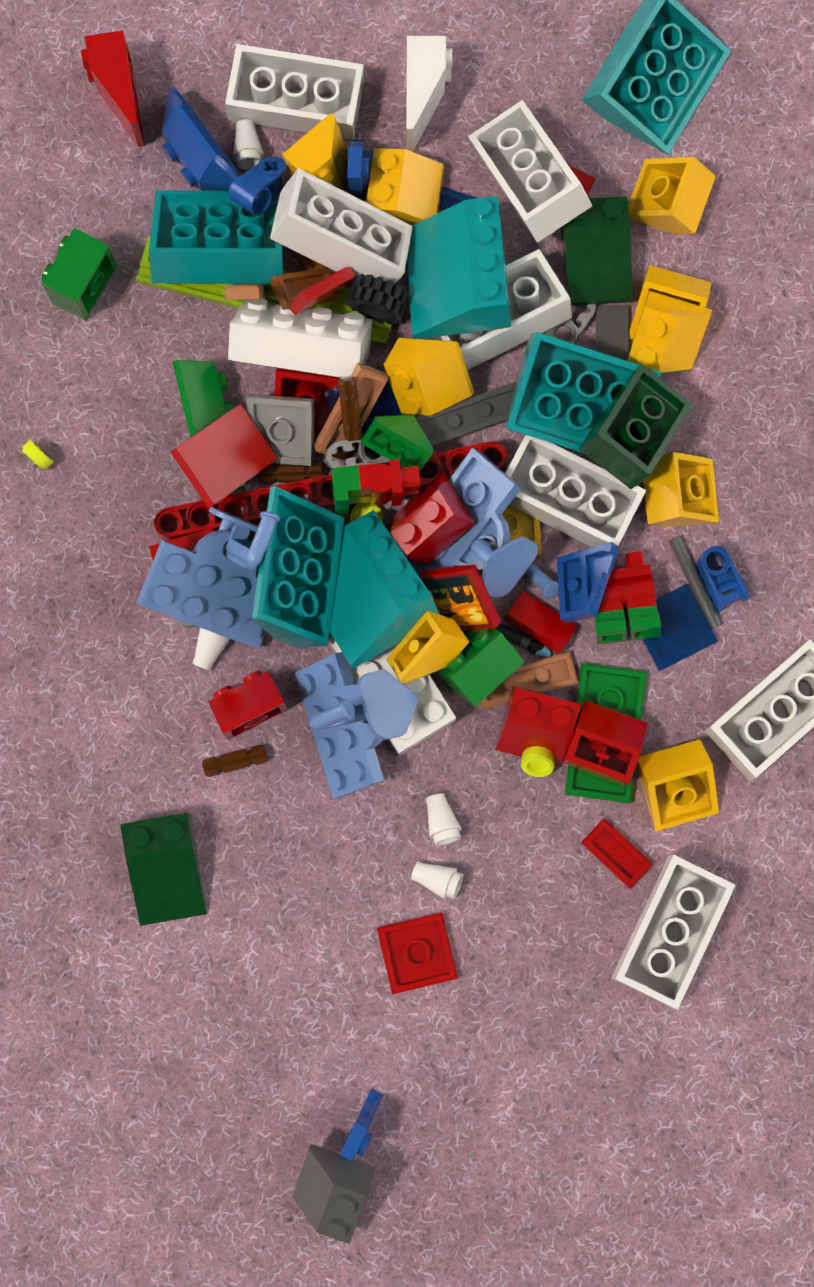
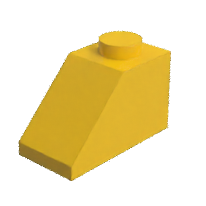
[386,610,469,683]

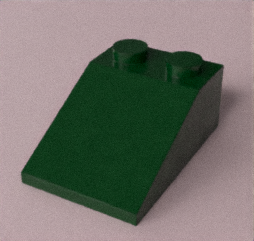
[561,196,633,305]
[579,363,693,489]
[120,813,207,926]

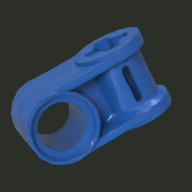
[229,157,287,215]
[696,546,749,613]

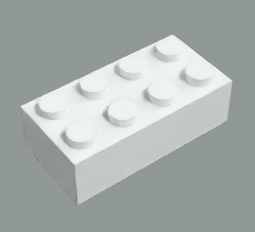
[225,44,364,140]
[468,100,592,243]
[270,168,412,285]
[434,249,572,370]
[228,299,373,377]
[505,435,646,547]
[329,637,456,756]
[705,639,814,781]
[611,855,736,1010]

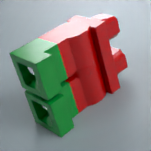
[332,459,421,515]
[594,551,661,645]

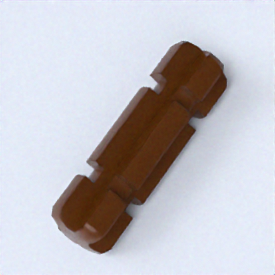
[338,376,362,441]
[259,462,324,484]
[202,745,268,777]

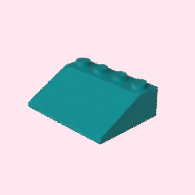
[581,0,731,155]
[149,190,284,284]
[407,196,511,339]
[506,332,662,453]
[252,486,344,649]
[330,510,439,669]

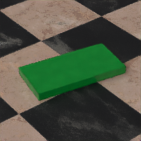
[564,663,647,804]

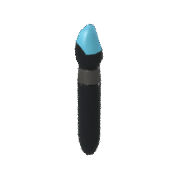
[494,623,551,657]

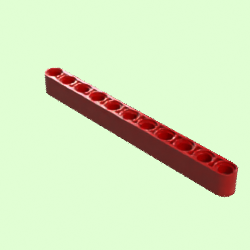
[154,442,507,541]

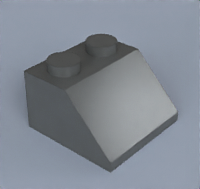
[292,1144,376,1244]

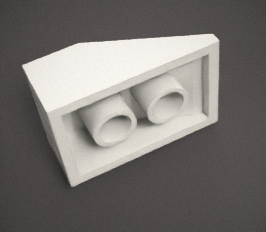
[406,36,452,152]

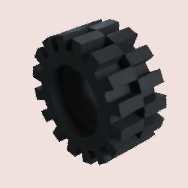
[345,274,410,325]

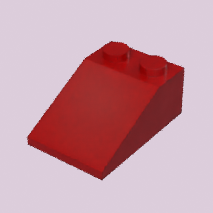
[81,30,145,147]

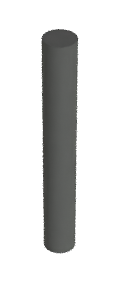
[669,535,722,630]

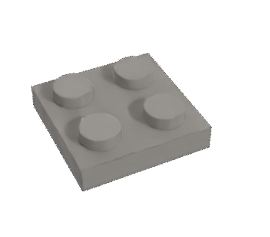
[247,394,315,466]

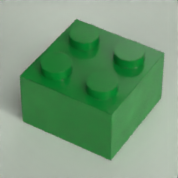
[42,228,117,321]
[436,628,525,707]

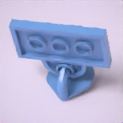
[407,448,559,599]
[136,507,280,649]
[295,652,418,800]

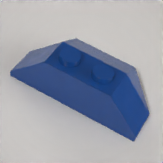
[162,86,241,191]

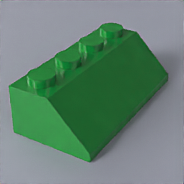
[172,360,250,495]

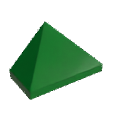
[360,415,434,473]

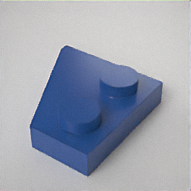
[348,139,370,200]
[557,542,618,623]
[340,1089,384,1161]

